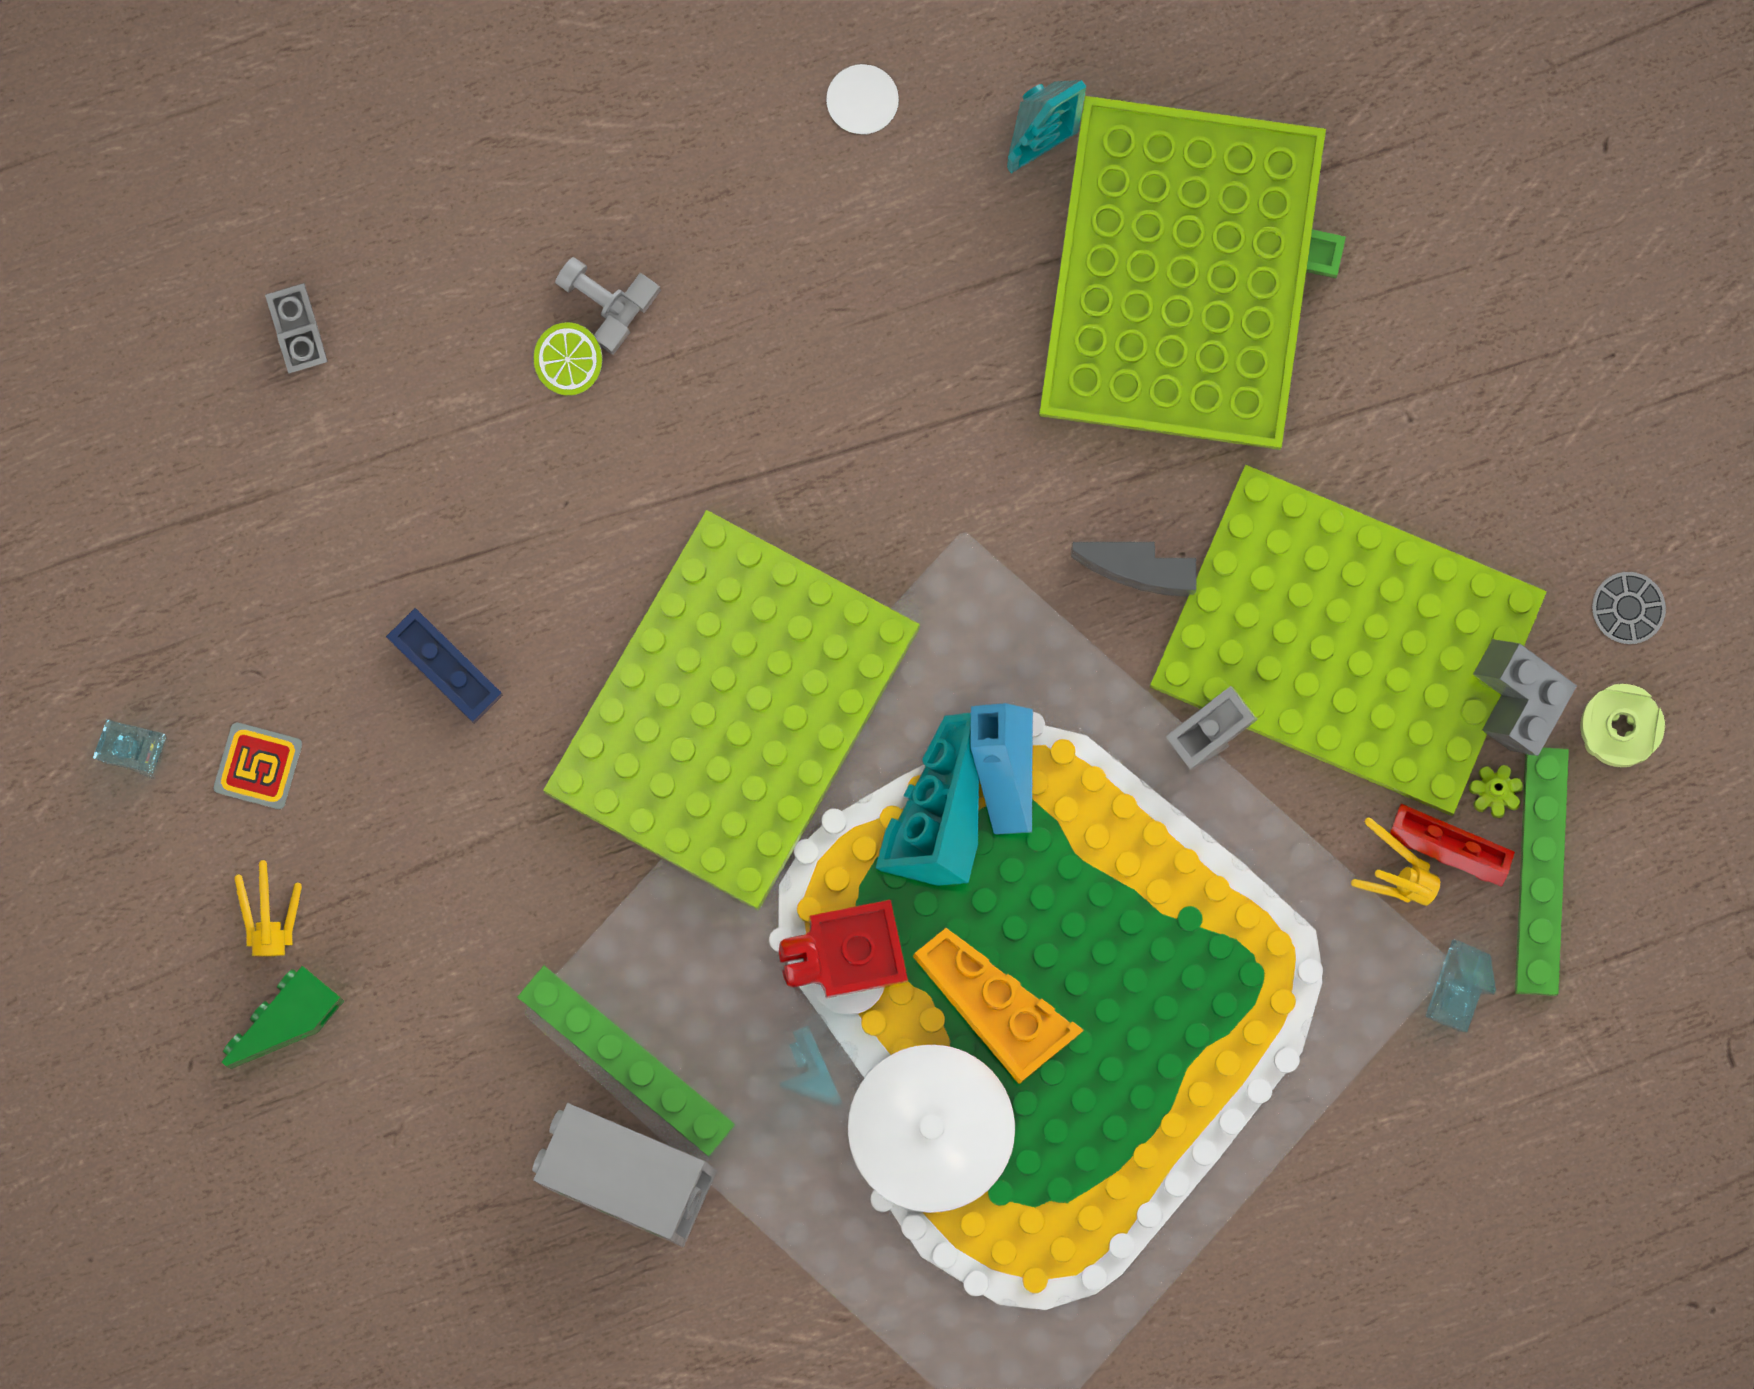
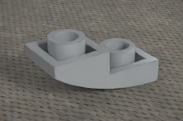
[265,283,328,374]

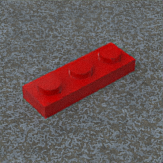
[1389,804,1515,887]

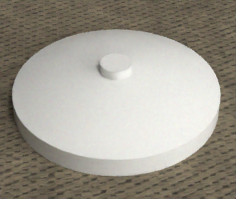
[848,1045,1015,1213]

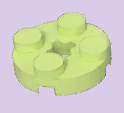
[1580,684,1665,767]

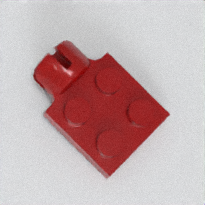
[779,900,908,999]

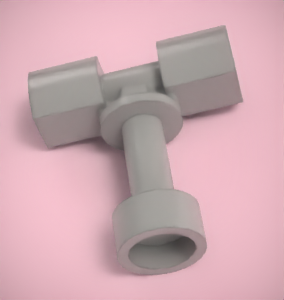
[555,257,661,355]

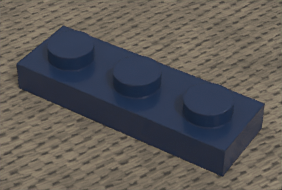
[386,608,503,724]

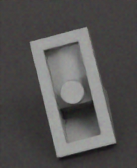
[1166,686,1258,770]

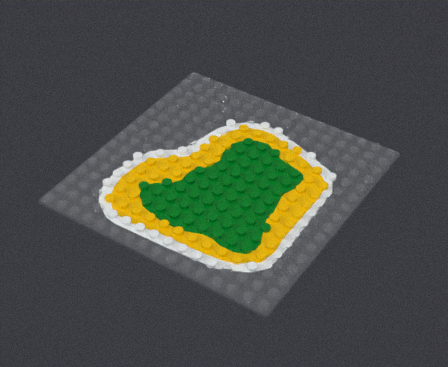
[525,533,1452,1389]

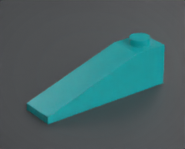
[1007,80,1086,174]
[876,713,979,886]

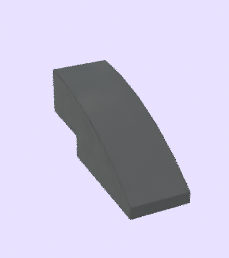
[1071,542,1196,597]

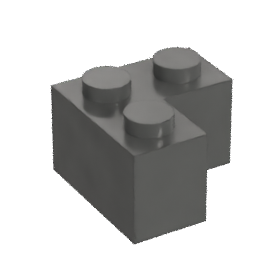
[1473,639,1577,756]

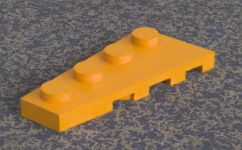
[913,928,1084,1084]

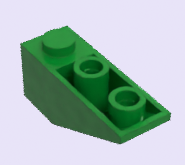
[221,966,344,1069]

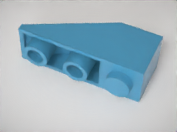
[971,703,1033,835]

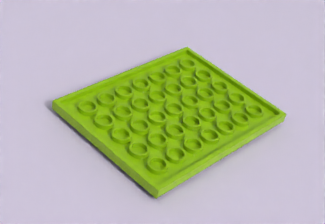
[1039,96,1326,450]
[1150,464,1547,816]
[543,510,920,911]

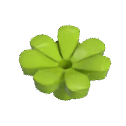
[1469,765,1523,818]

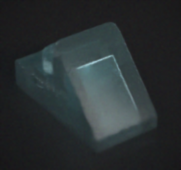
[93,720,168,779]
[1425,940,1496,1032]
[779,1025,842,1108]

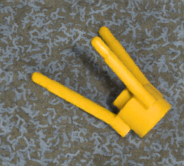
[1351,817,1440,906]
[234,860,302,957]

